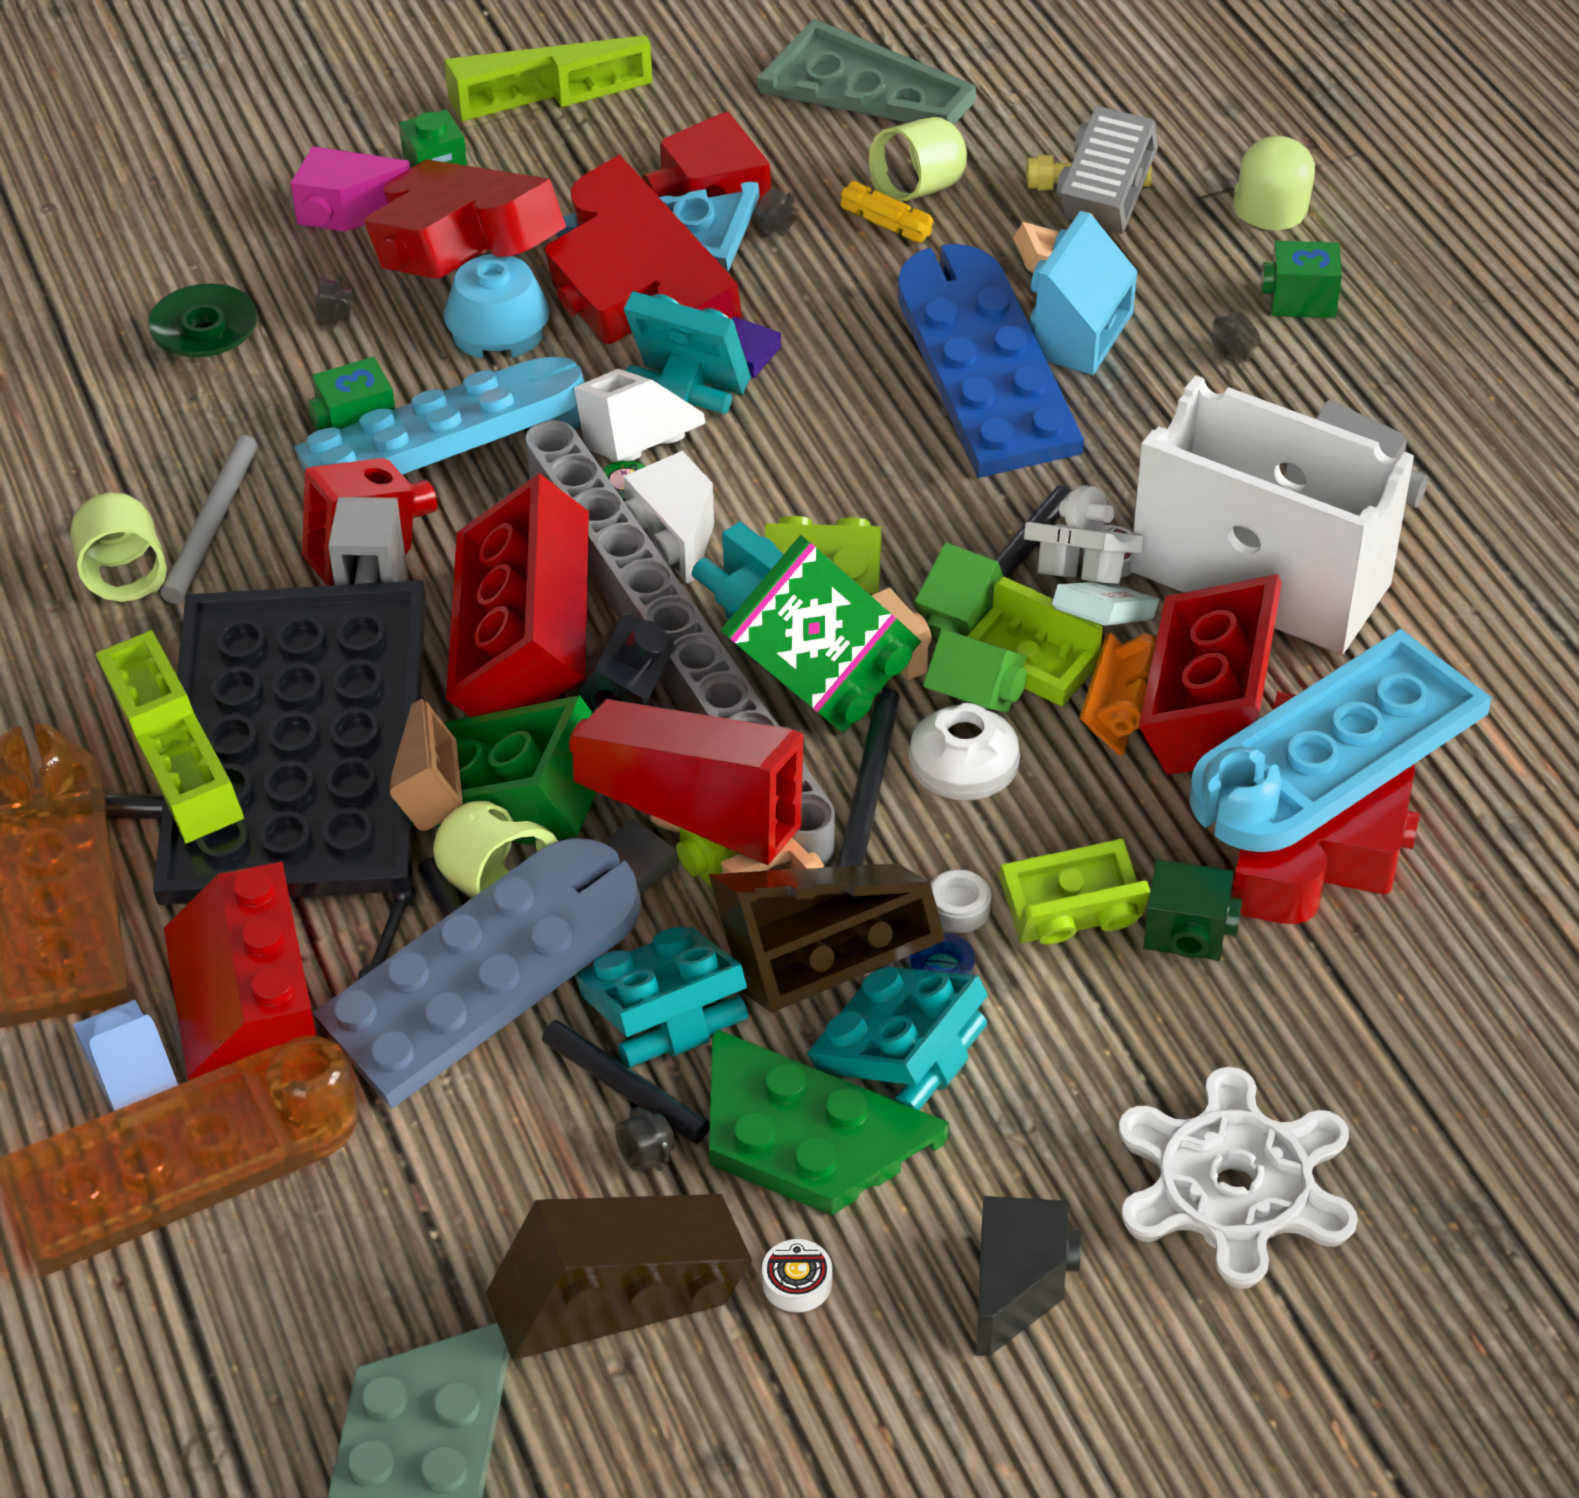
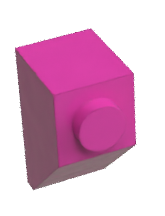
[291,146,410,232]

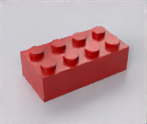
[446,473,589,717]

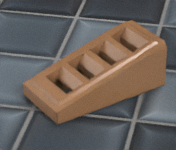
[390,699,463,831]

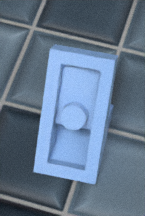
[73,1000,186,1133]

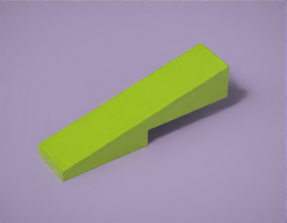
[444,35,653,121]
[95,630,245,843]

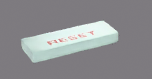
[1052,582,1159,626]

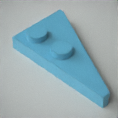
[556,182,760,272]

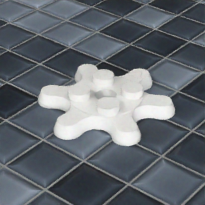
[1118,1067,1358,1289]

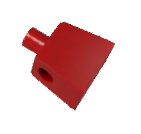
[641,111,771,209]
[302,458,437,586]

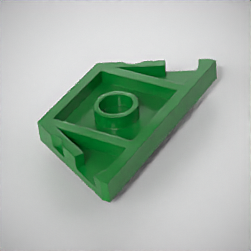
[709,1030,949,1216]

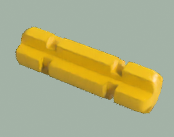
[840,181,933,243]

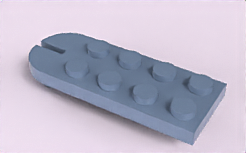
[312,838,641,1109]

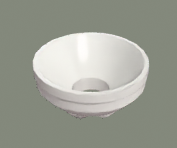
[908,703,1020,800]

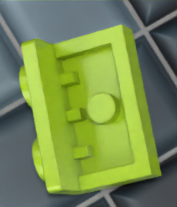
[764,516,882,595]
[967,577,1103,707]
[998,839,1151,945]

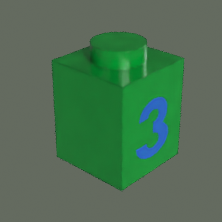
[1261,240,1342,318]
[308,357,395,431]

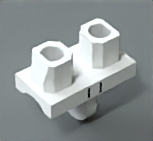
[1024,485,1143,584]

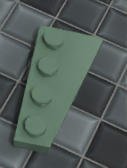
[757,19,977,125]

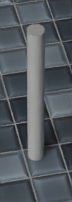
[160,435,258,604]

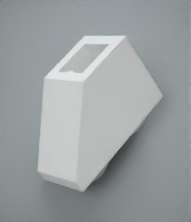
[574,369,705,462]
[624,451,714,584]

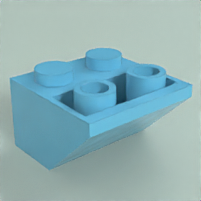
[1029,211,1137,375]

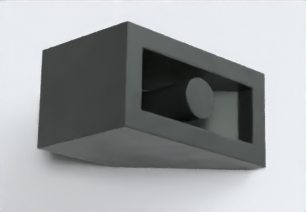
[976,1196,1081,1356]

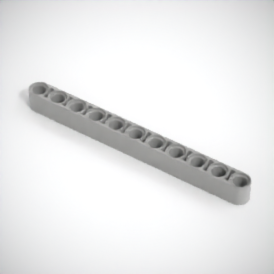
[525,420,835,867]

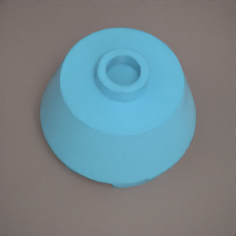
[443,254,550,358]

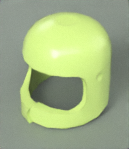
[869,117,967,202]
[1233,136,1315,231]
[70,492,167,602]
[433,801,558,898]

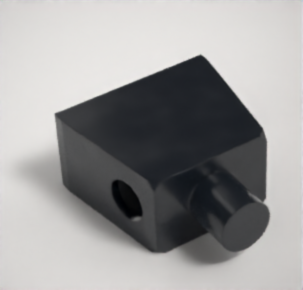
[568,613,675,713]

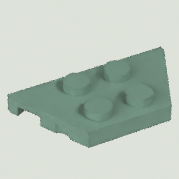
[328,1322,509,1498]

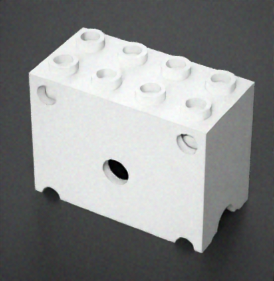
[1130,375,1414,655]

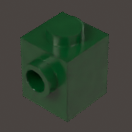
[1143,859,1243,961]

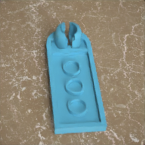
[294,357,585,475]
[1189,629,1492,852]

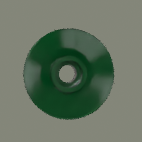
[148,283,257,357]

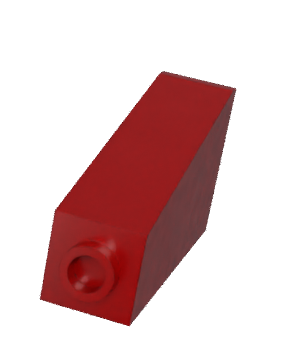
[569,699,804,865]

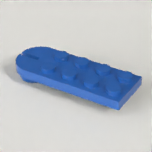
[897,244,1084,478]

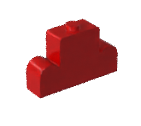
[545,154,742,344]
[363,159,566,279]
[1232,691,1420,925]

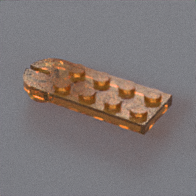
[0,722,130,1028]
[0,1036,359,1278]

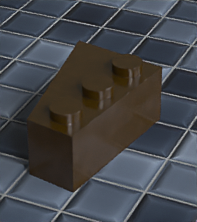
[708,863,945,1013]
[486,1194,752,1361]

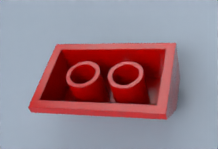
[1139,574,1282,775]
[163,861,321,1085]

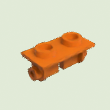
[1079,632,1156,756]

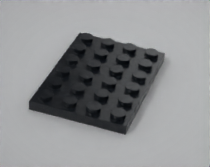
[153,580,426,905]

